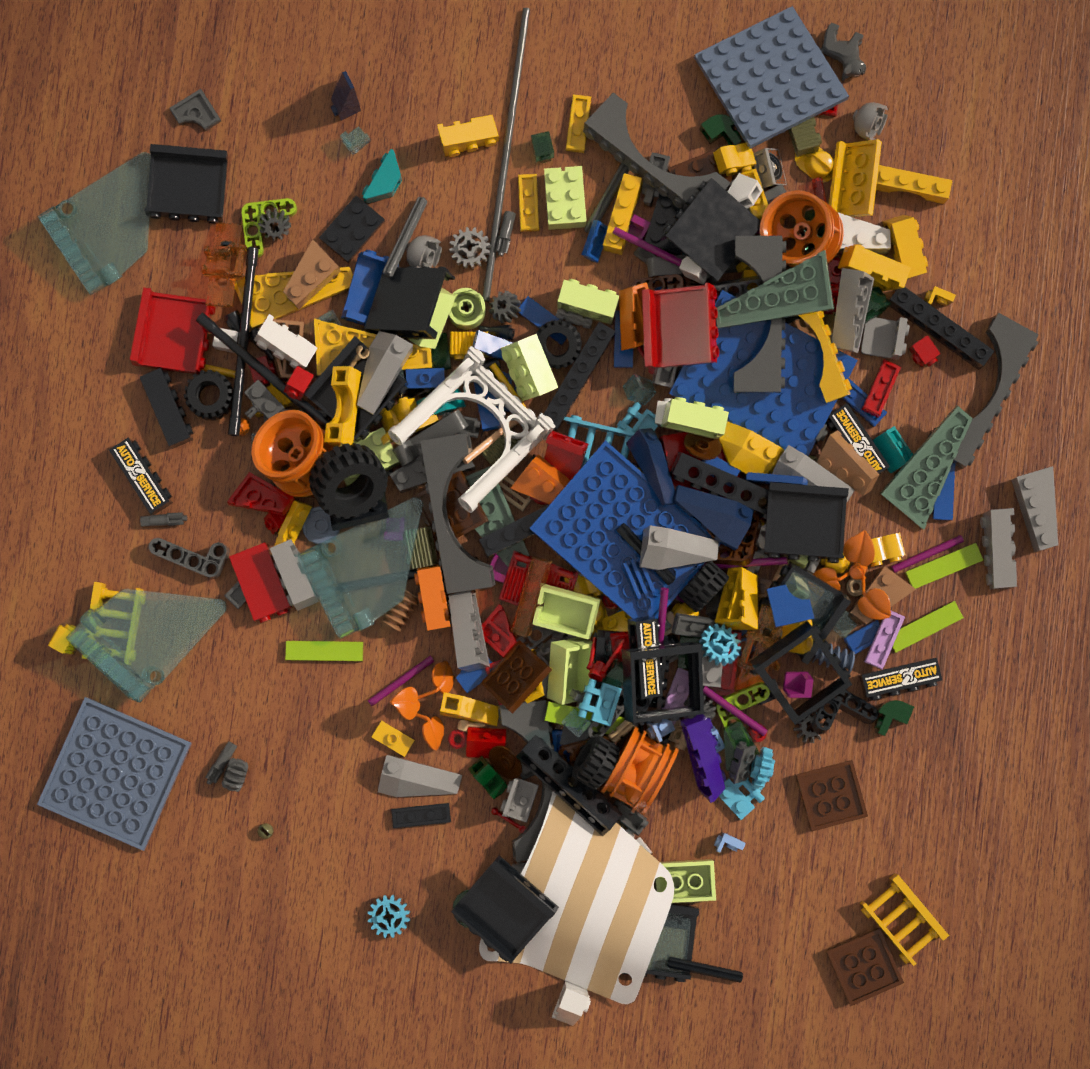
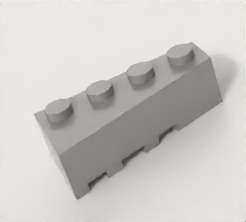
[447,590,490,672]

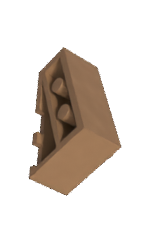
[283,239,341,310]

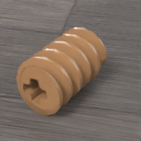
[381,588,419,632]

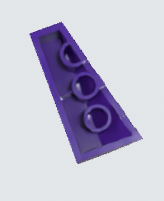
[680,714,726,803]

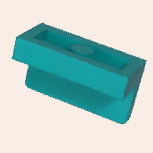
[872,426,913,473]

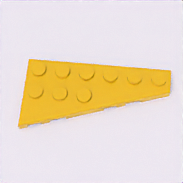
[230,267,353,329]
[314,319,432,376]

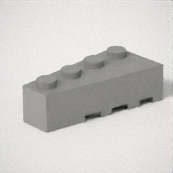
[830,268,874,353]
[1011,466,1058,552]
[980,508,1017,590]

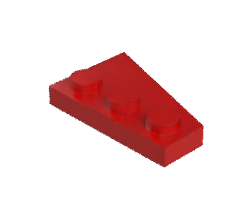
[227,472,295,515]

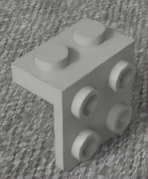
[861,317,910,360]
[500,778,539,823]

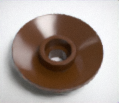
[684,433,722,460]
[489,746,522,779]

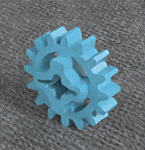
[699,624,741,666]
[750,747,775,790]
[368,895,410,938]

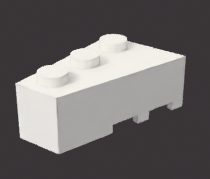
[838,213,891,254]
[254,314,317,369]
[551,981,591,1026]

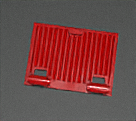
[499,550,579,612]

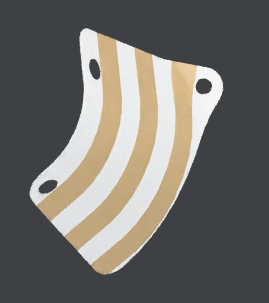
[479,782,674,1004]

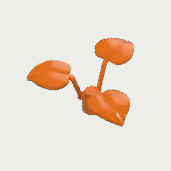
[807,530,891,620]
[390,660,454,751]

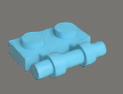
[617,402,658,437]
[578,679,622,726]
[719,777,765,820]

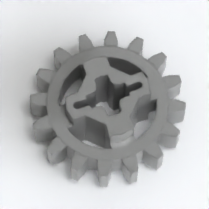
[449,227,491,269]

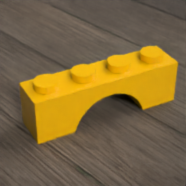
[876,165,952,204]
[603,173,643,255]
[324,366,361,447]

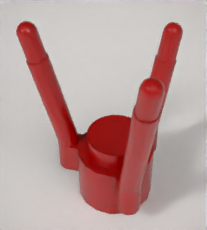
[586,637,626,682]

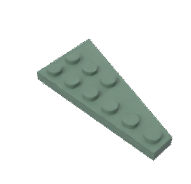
[716,250,834,329]
[880,405,973,530]
[465,466,530,568]

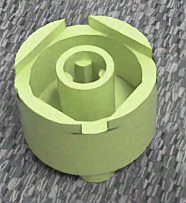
[448,288,486,330]

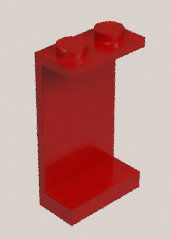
[530,431,588,505]
[229,542,292,624]

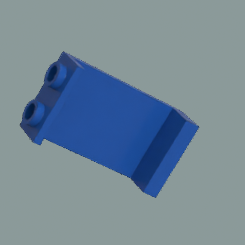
[341,250,399,326]

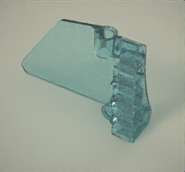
[37,152,151,295]
[298,497,423,639]
[66,589,226,703]

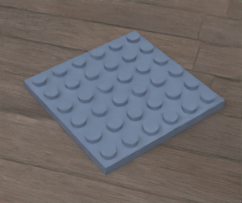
[694,6,849,149]
[37,697,192,851]

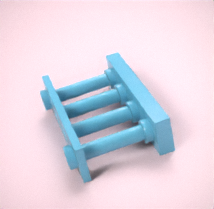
[564,415,637,468]

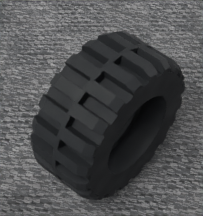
[309,443,388,519]

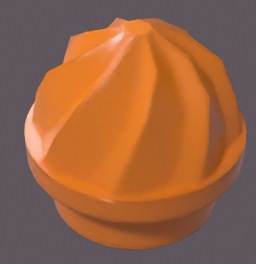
[237,418,250,437]

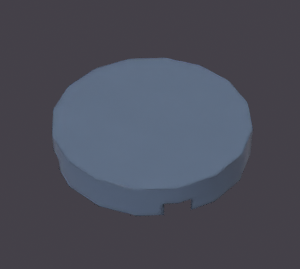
[302,506,340,545]

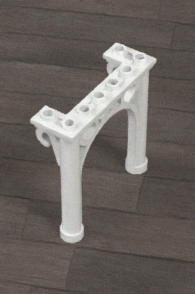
[388,346,555,513]

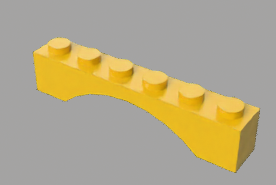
[798,311,852,403]

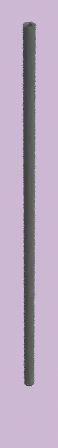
[482,8,530,302]

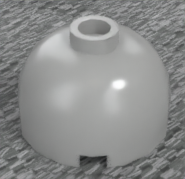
[853,102,888,140]
[406,235,442,268]

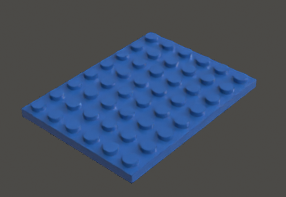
[669,290,858,456]
[529,440,721,619]

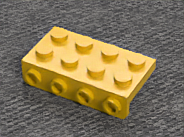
[829,139,882,217]

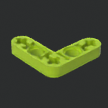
[242,198,297,258]
[716,682,770,749]

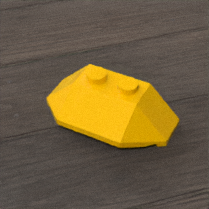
[718,421,785,475]

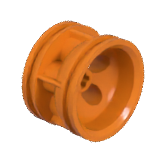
[760,190,844,268]
[251,410,334,497]
[600,726,679,815]

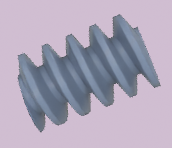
[812,643,855,673]

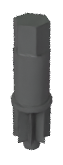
[495,211,516,257]
[140,512,188,527]
[206,741,237,785]

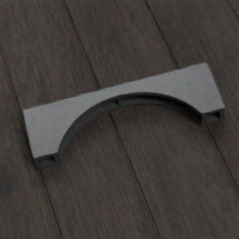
[583,92,731,209]
[734,236,786,393]
[927,313,1038,469]
[419,432,496,594]
[497,700,556,862]

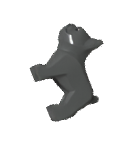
[820,23,866,81]

